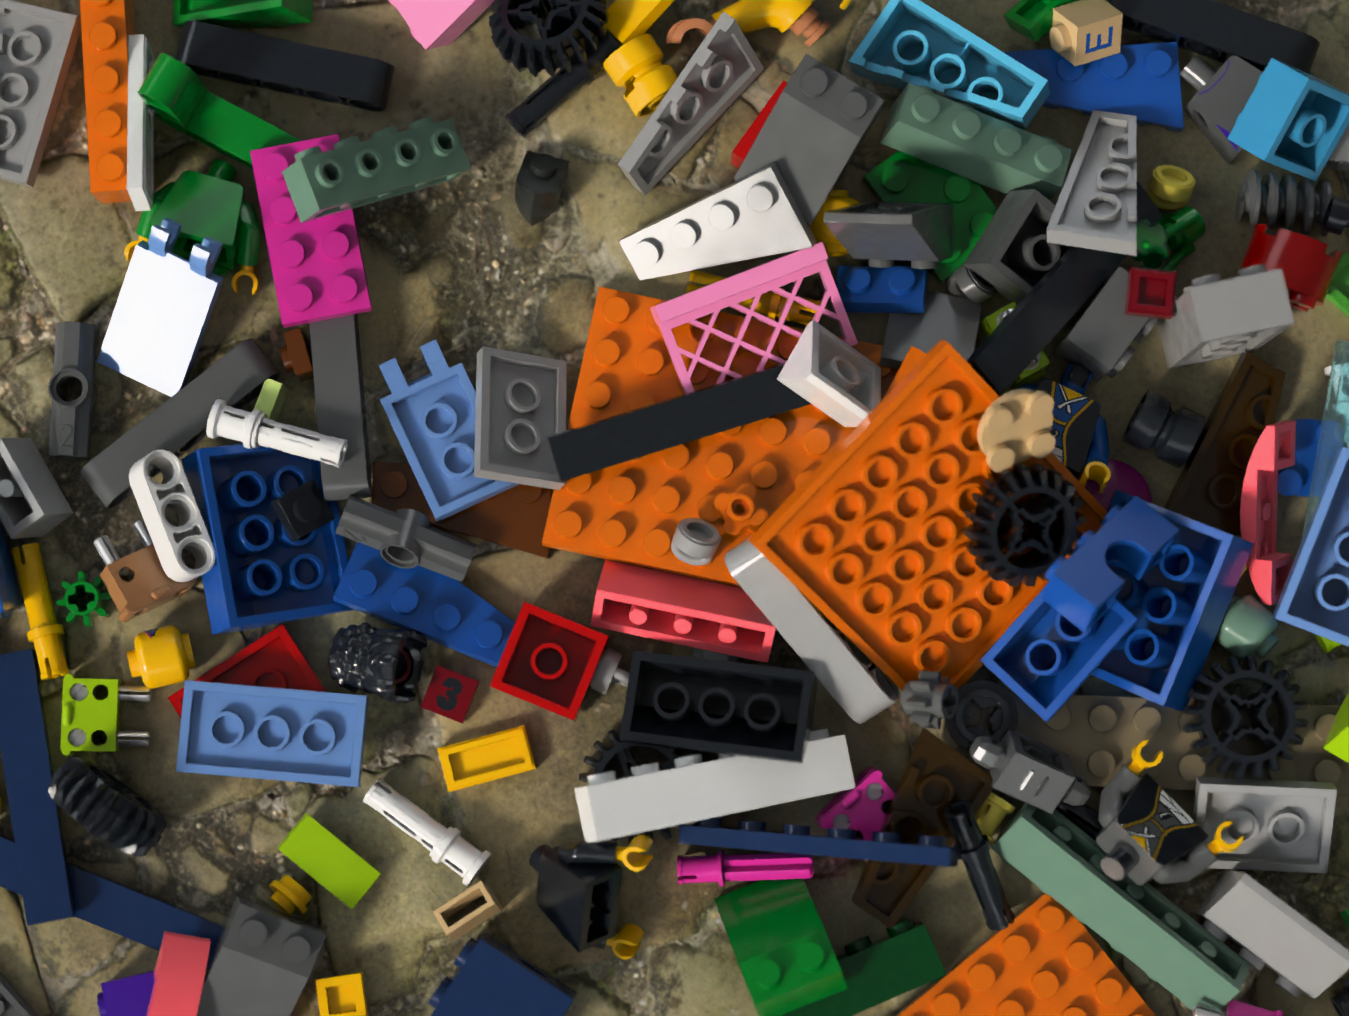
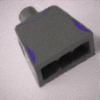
[1180,54,1263,164]

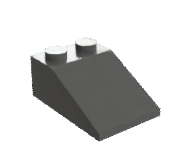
[734,53,884,226]
[824,201,953,269]
[197,896,326,1016]

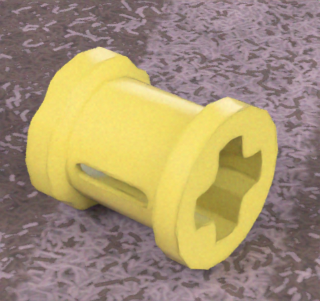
[975,792,1015,847]

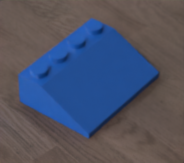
[181,444,354,635]
[1091,489,1254,711]

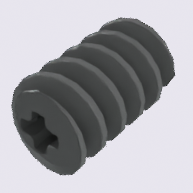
[1236,169,1334,237]

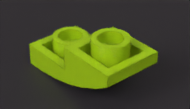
[277,813,381,909]

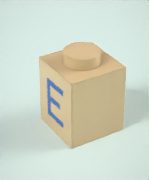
[1049,0,1123,67]

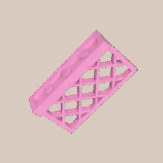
[650,242,858,394]

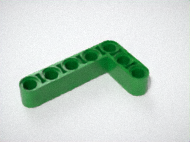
[138,53,302,170]

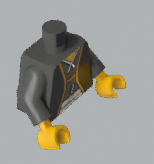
[1096,740,1244,886]

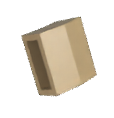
[433,880,503,941]

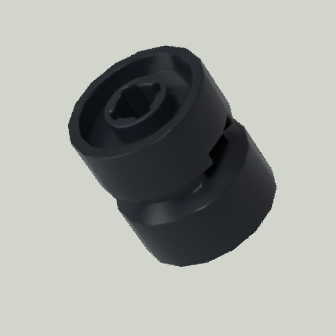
[1122,389,1206,469]

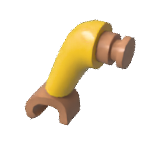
[665,0,831,47]

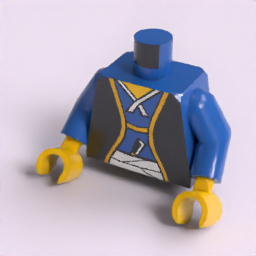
[1015,364,1111,494]

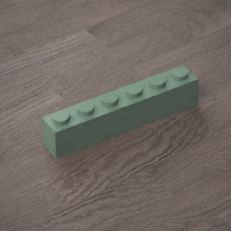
[991,802,1251,1010]

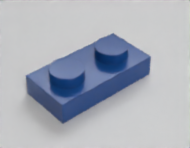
[836,266,928,313]

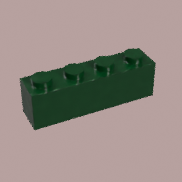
[781,918,946,1016]

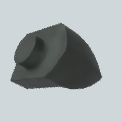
[514,151,570,226]

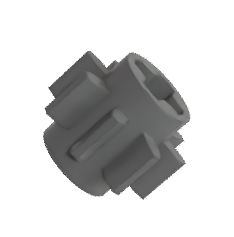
[901,670,959,729]

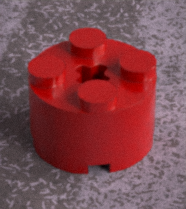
[1237,224,1342,312]

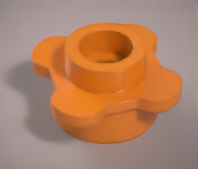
[714,483,766,535]

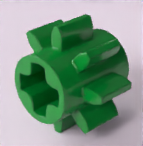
[56,571,112,628]

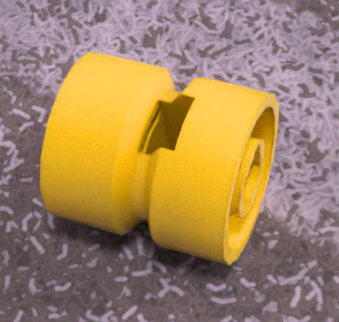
[603,33,678,118]

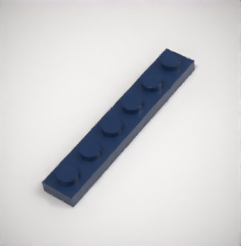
[679,818,959,867]

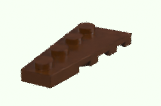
[371,462,552,559]

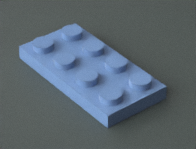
[176,680,369,787]

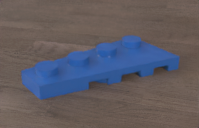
[1004,42,1184,132]
[333,542,516,667]

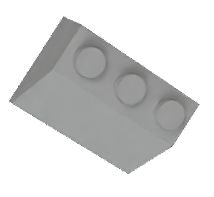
[1195,869,1349,999]

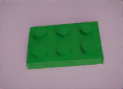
[863,151,998,285]

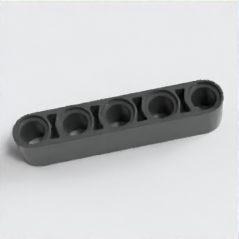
[309,314,372,502]
[80,338,280,509]

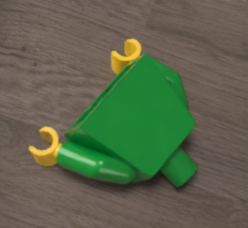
[124,160,262,295]

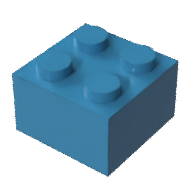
[1227,58,1349,181]

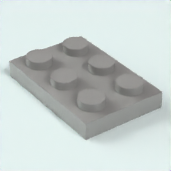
[474,346,567,490]
[1192,777,1337,874]

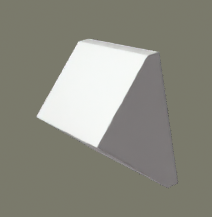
[777,320,881,427]

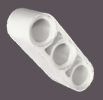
[129,449,216,582]

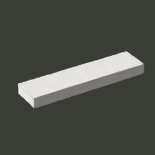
[127,34,155,211]

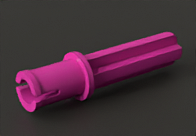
[677,850,814,887]

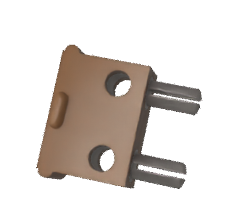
[93,518,197,622]

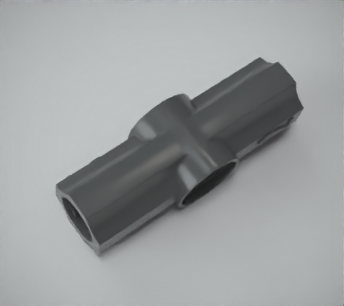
[48,321,98,460]
[335,495,476,582]

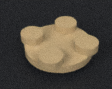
[977,389,1056,472]

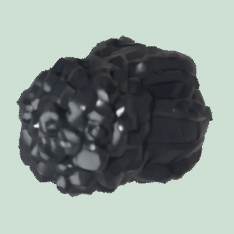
[327,623,427,703]

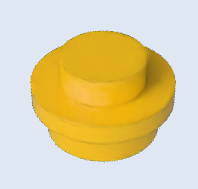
[269,874,312,916]

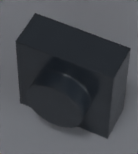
[270,480,335,542]

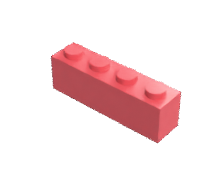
[590,560,776,663]

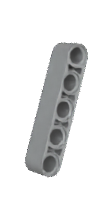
[724,536,900,724]

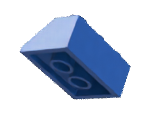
[980,583,1140,722]

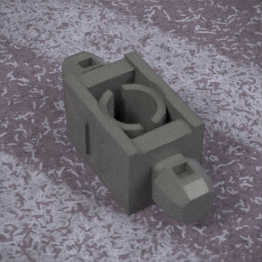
[970,729,1091,814]

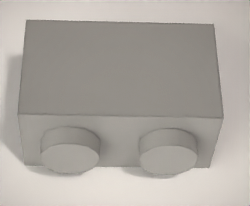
[0,438,74,539]

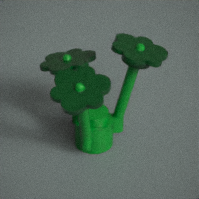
[1131,206,1206,271]

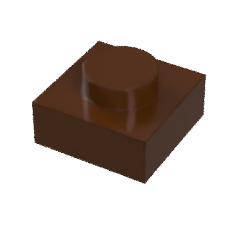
[279,328,314,382]

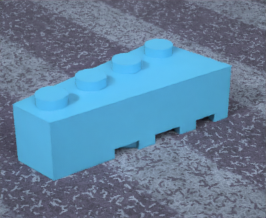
[848,0,1050,130]

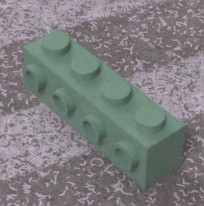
[880,83,1072,200]
[282,116,471,223]

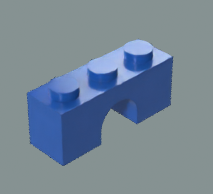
[1041,496,1179,633]

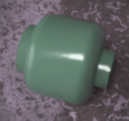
[1215,594,1280,661]

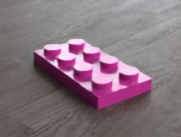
[250,134,373,328]

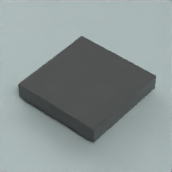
[879,290,982,369]

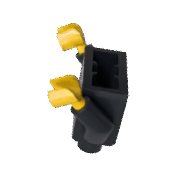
[529,835,653,960]

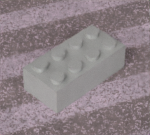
[1157,264,1294,370]

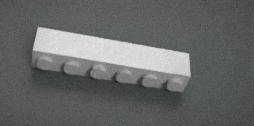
[574,728,856,843]

